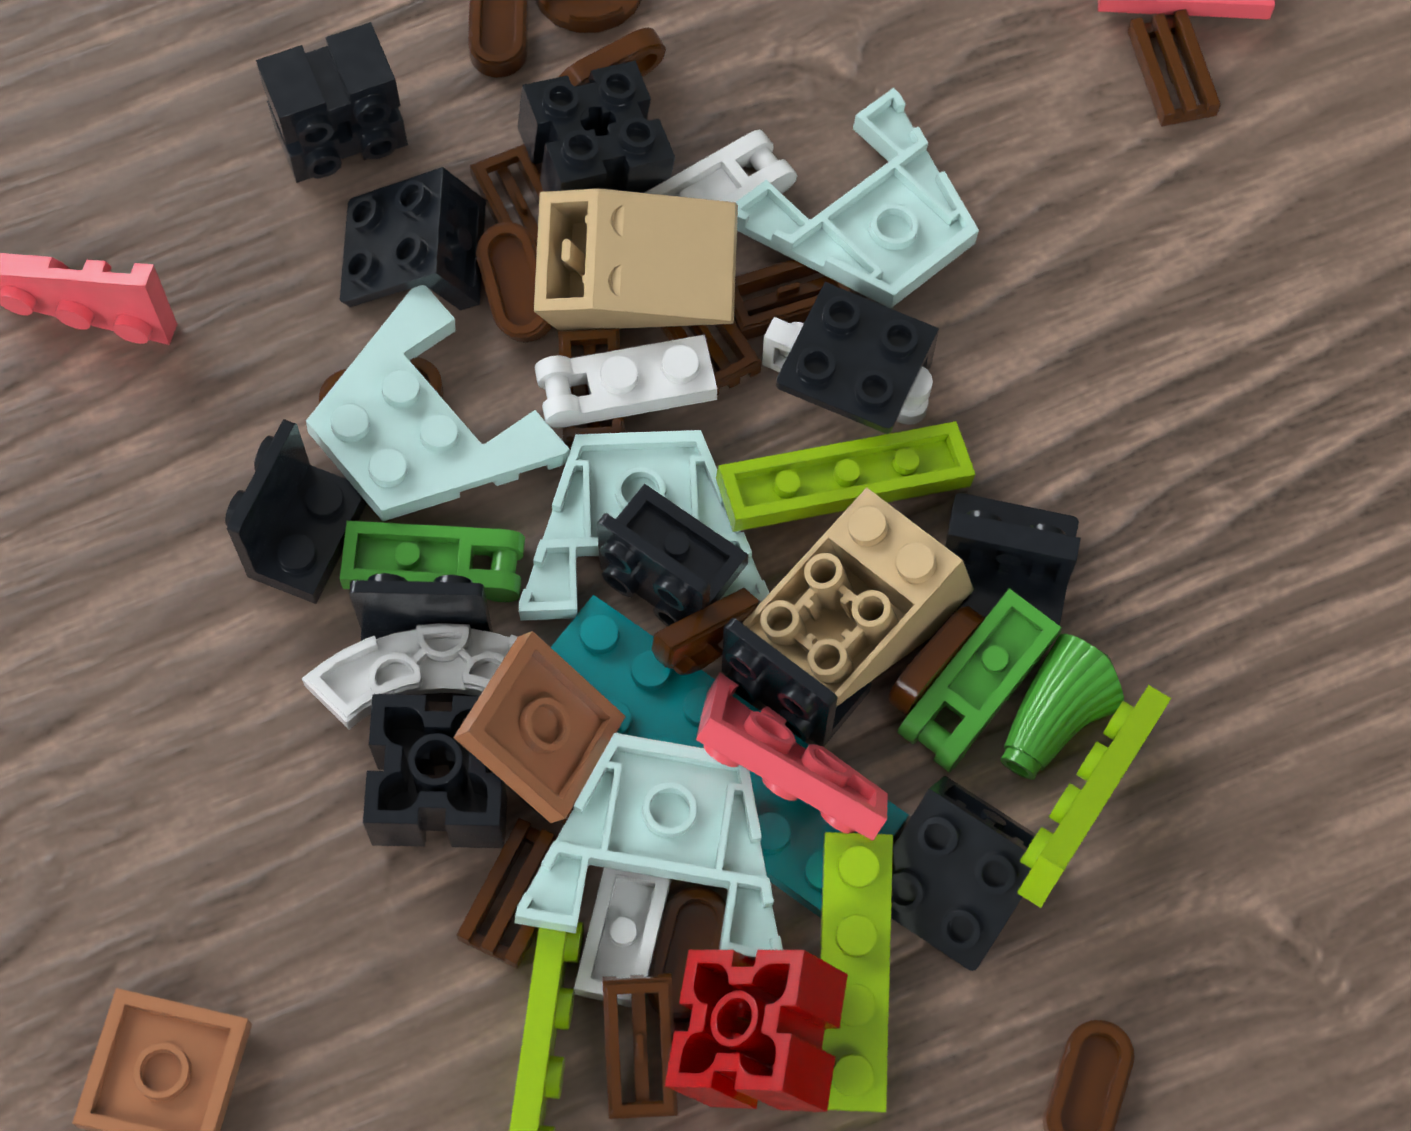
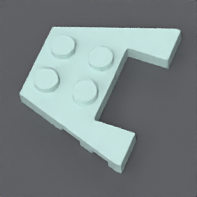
[736,88,979,308]
[306,285,570,521]
[519,430,769,621]
[515,733,783,961]

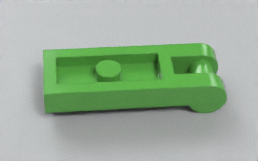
[340,520,525,602]
[897,588,1062,773]

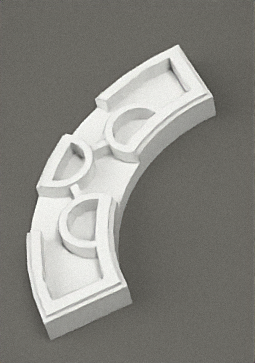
[302,623,517,730]

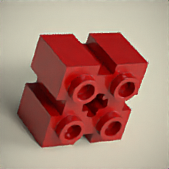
[665,950,848,1112]

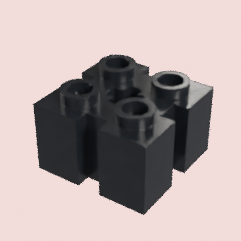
[256,22,408,183]
[517,61,675,193]
[363,694,508,848]

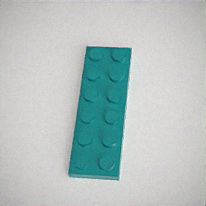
[551,595,909,918]

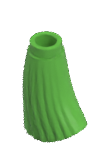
[1000,634,1124,780]

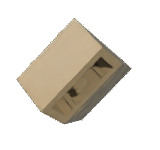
[534,189,738,331]
[742,488,974,707]

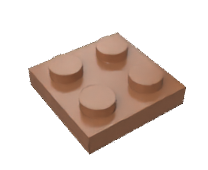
[454,631,626,823]
[72,988,252,1131]

